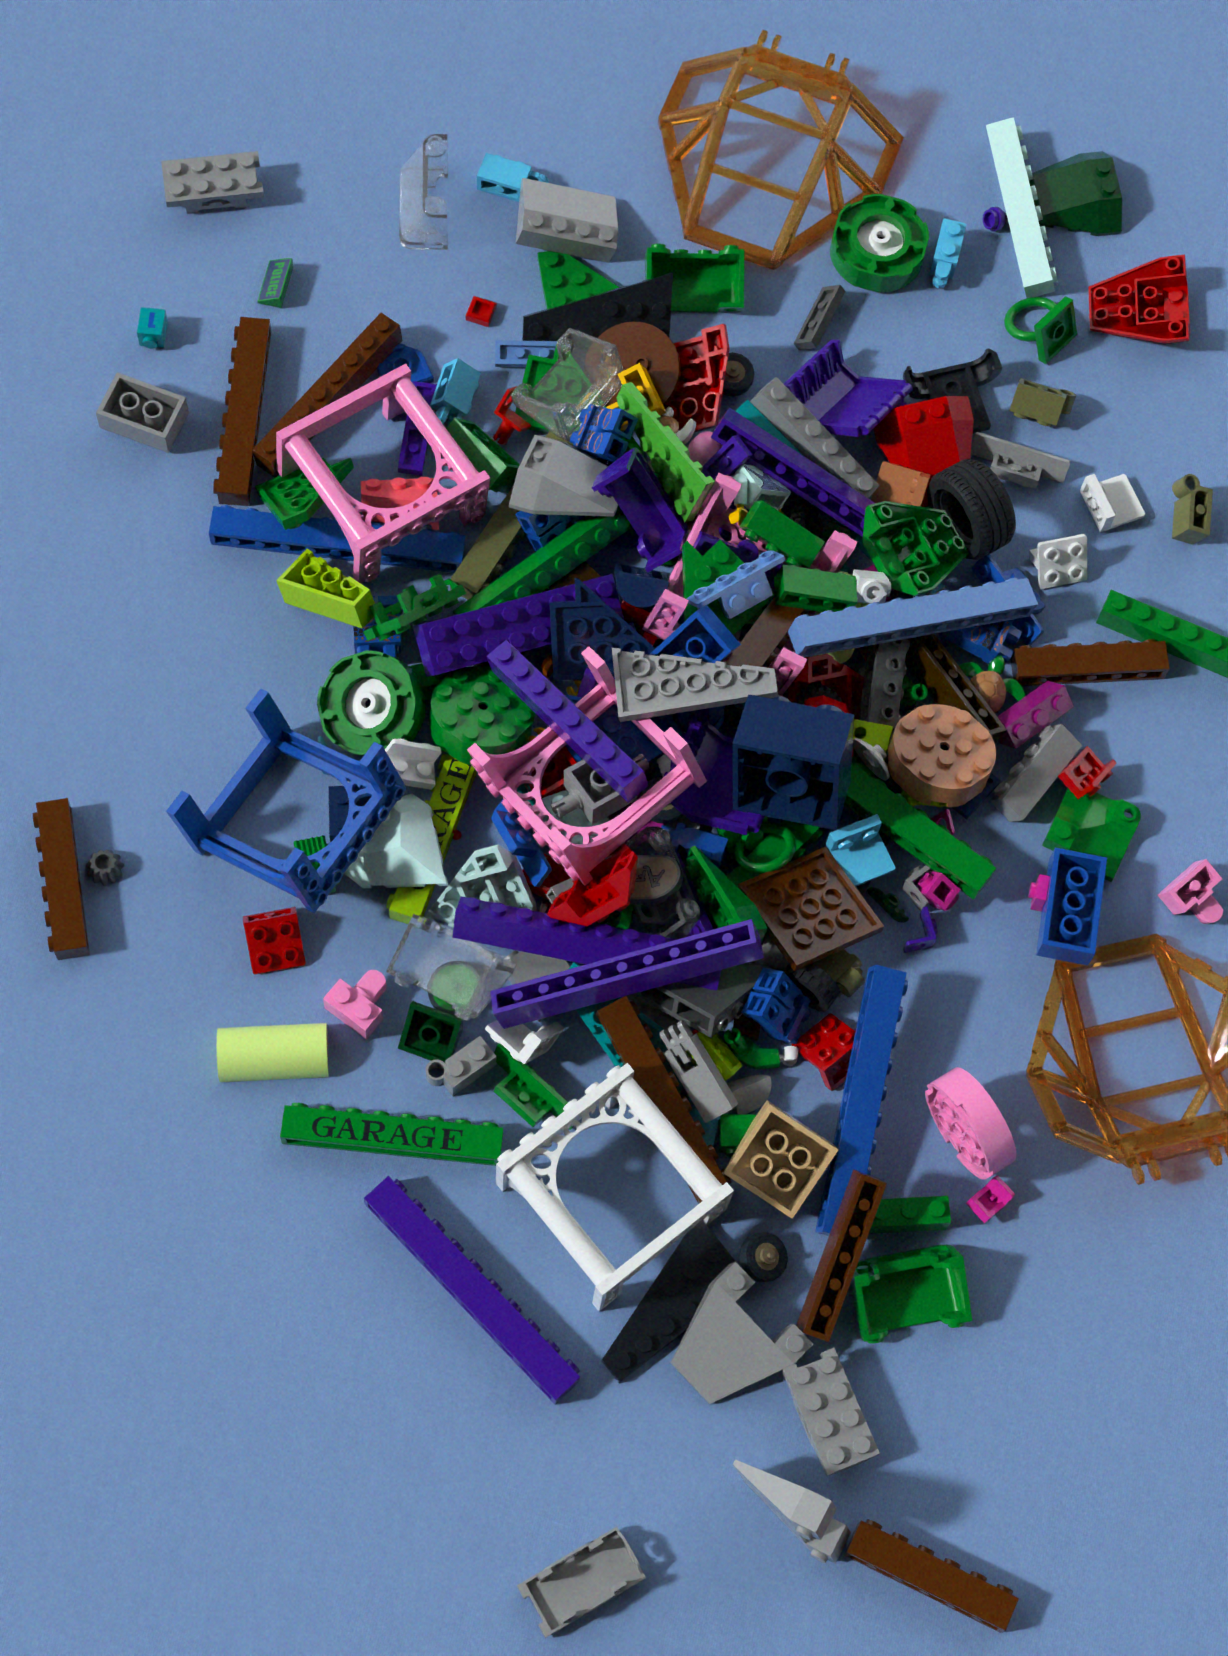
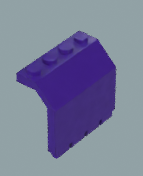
[784,339,913,437]
[663,708,764,835]

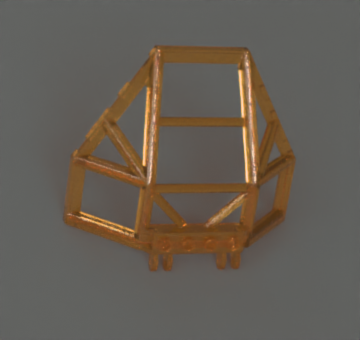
[658,30,904,270]
[1026,934,1228,1185]

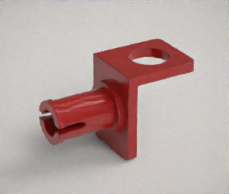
[493,386,531,445]

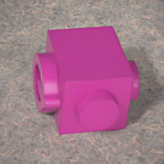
[917,871,961,911]

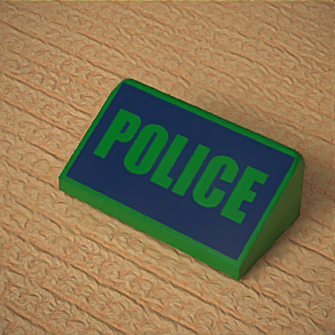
[257,258,293,308]

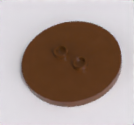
[583,322,681,407]

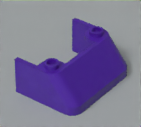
[592,447,689,573]

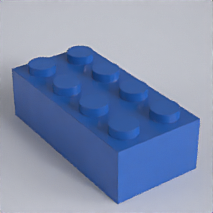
[649,605,741,717]
[1036,848,1107,966]

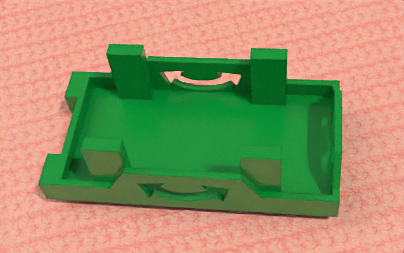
[363,573,467,641]

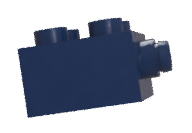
[733,694,854,830]

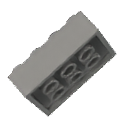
[516,178,618,263]

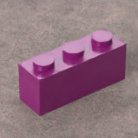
[997,681,1074,749]

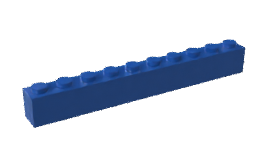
[209,505,466,573]
[815,965,908,1236]

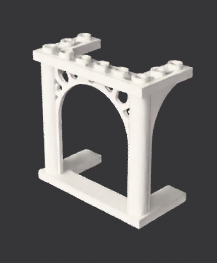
[496,1063,734,1312]

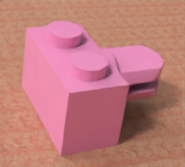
[1158,859,1223,924]
[323,970,386,1040]

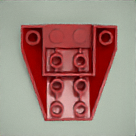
[1088,254,1190,344]

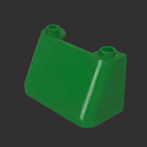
[850,1245,973,1344]

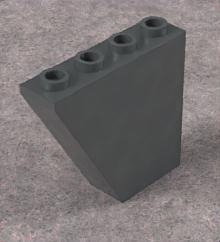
[633,963,775,1038]

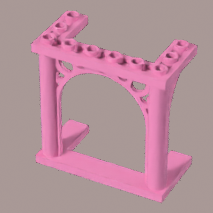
[276,364,490,583]
[642,473,857,696]
[467,647,707,886]

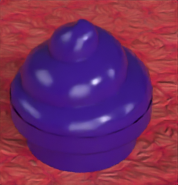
[982,207,1008,231]

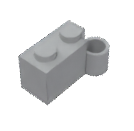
[426,1036,497,1096]

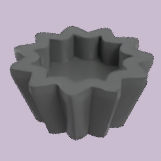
[86,850,124,886]

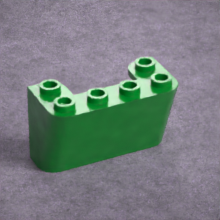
[645,244,744,312]

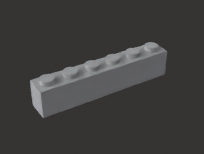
[750,377,880,498]

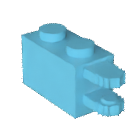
[477,153,549,202]
[929,218,967,288]
[430,358,481,427]

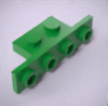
[493,1044,574,1130]

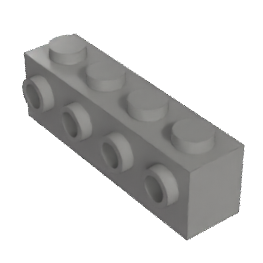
[990,724,1082,822]

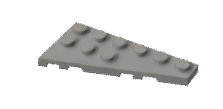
[612,648,779,722]

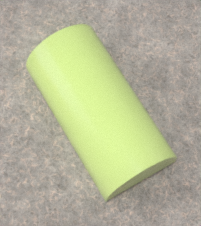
[217,1023,329,1082]

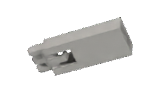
[660,1020,738,1123]

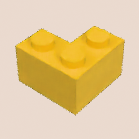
[606,363,667,431]

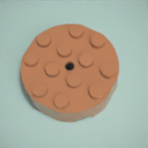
[887,704,996,807]

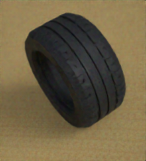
[927,459,1016,560]

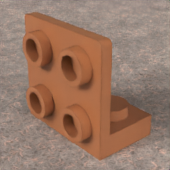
[871,461,931,507]

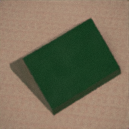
[398,1001,463,1063]

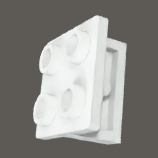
[1029,534,1087,589]
[385,739,442,790]

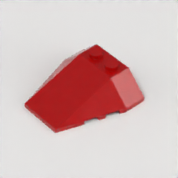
[874,396,974,507]

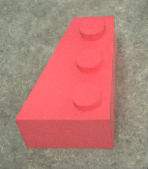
[361,477,439,530]

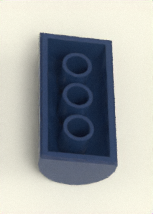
[614,563,669,607]

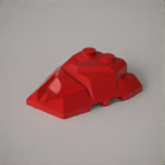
[664,324,730,432]

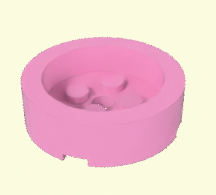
[925,1067,1017,1180]

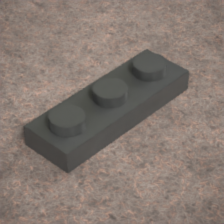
[793,285,845,350]

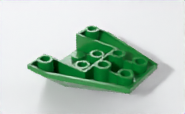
[862,501,969,596]
[684,846,768,943]

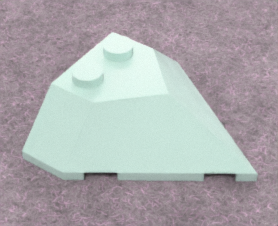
[344,793,448,888]
[423,844,537,928]

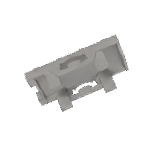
[161,151,264,214]
[782,1348,880,1476]
[517,1527,646,1638]

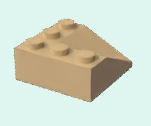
[723,1100,838,1219]

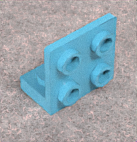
[826,814,895,887]

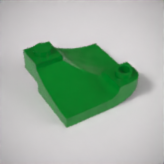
[1042,789,1141,882]

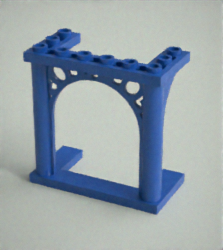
[166,689,407,913]

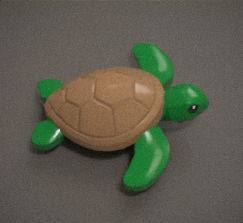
[958,656,1025,713]

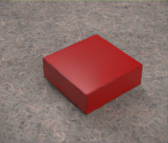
[466,296,497,327]

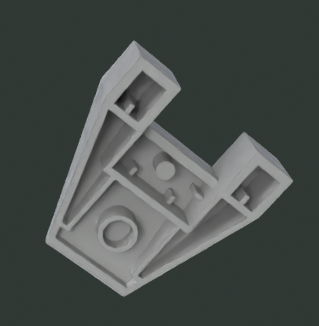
[670,1262,813,1404]
[733,1460,851,1564]

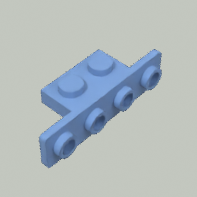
[687,550,785,619]

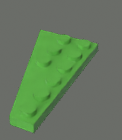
[616,382,715,523]

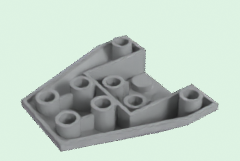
[509,435,619,516]

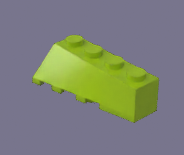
[276,548,375,629]

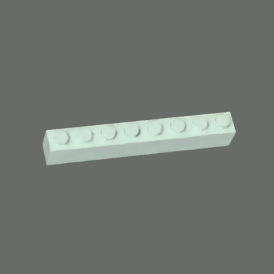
[986,117,1058,298]

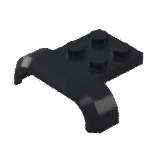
[903,348,1002,433]

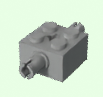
[551,754,649,825]

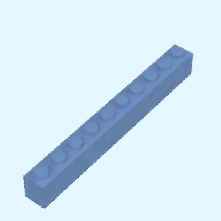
[788,578,1038,657]

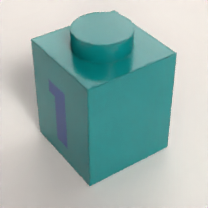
[137,307,168,349]

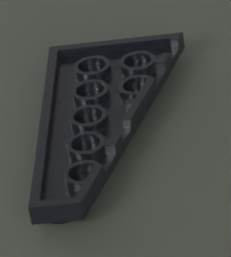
[522,272,673,344]
[602,1220,738,1383]

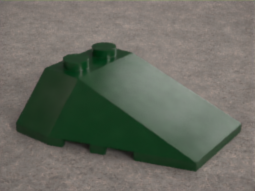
[1029,151,1122,236]

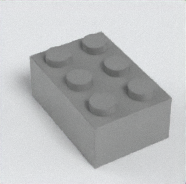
[96,372,189,453]

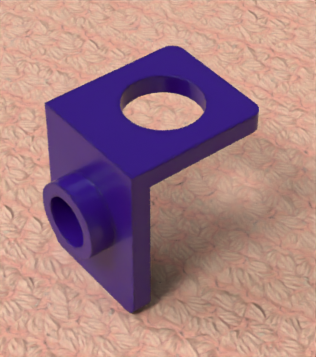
[903,906,938,953]

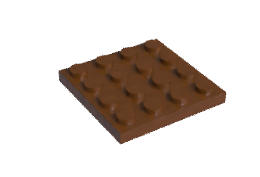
[738,847,884,971]

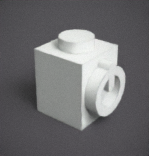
[853,569,891,604]

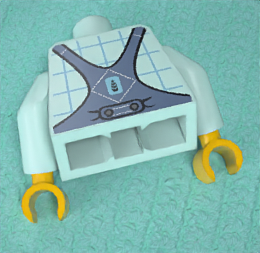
[729,463,791,526]

